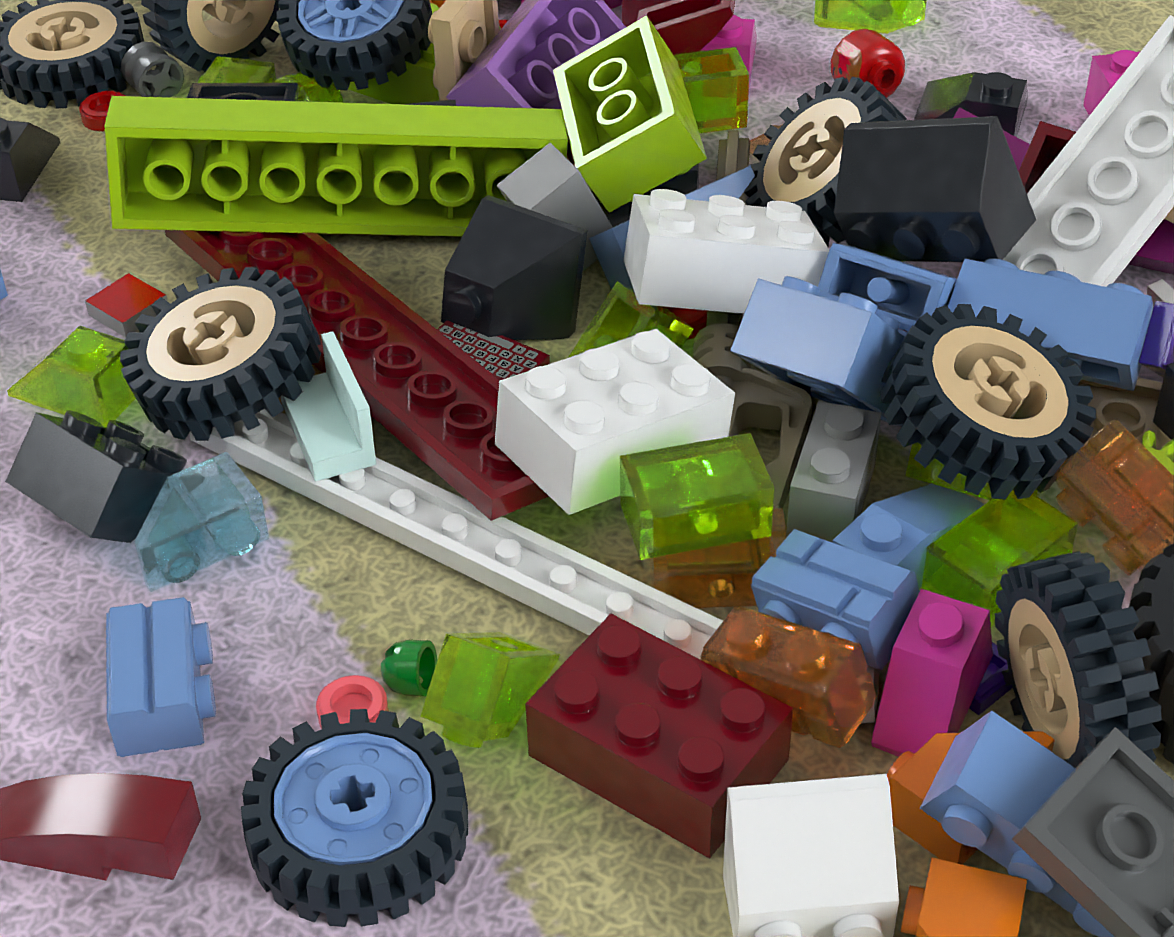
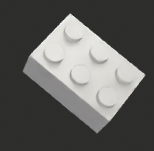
[623,189,829,314]
[495,329,735,515]

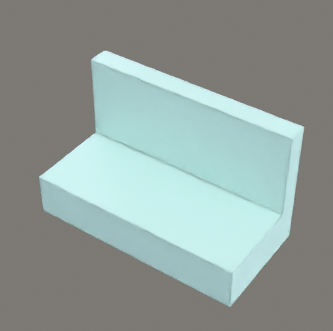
[281,331,376,481]

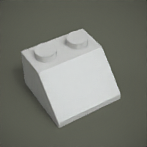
[723,774,899,937]

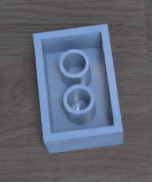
[730,276,908,427]

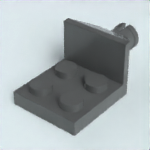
[1012,727,1174,937]

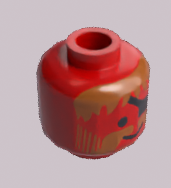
[830,29,905,98]

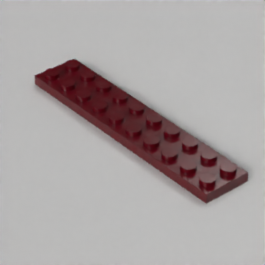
[165,230,549,521]

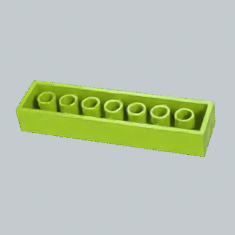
[104,96,568,236]

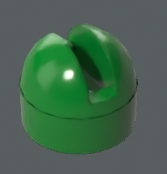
[381,639,438,696]

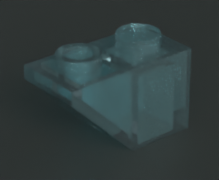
[134,452,269,592]

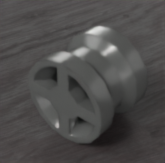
[121,42,184,98]

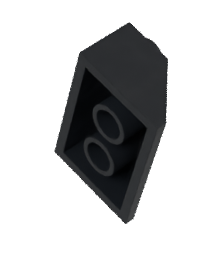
[834,116,1036,263]

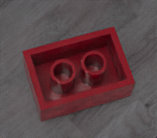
[525,613,793,859]

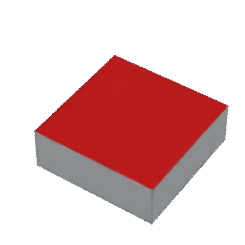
[85,273,168,337]

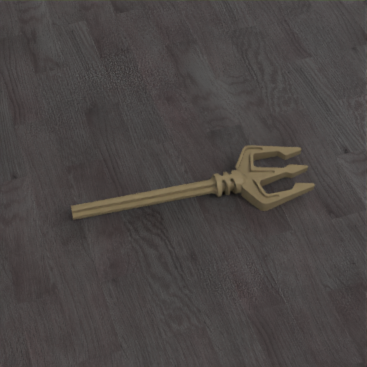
[641,130,812,521]

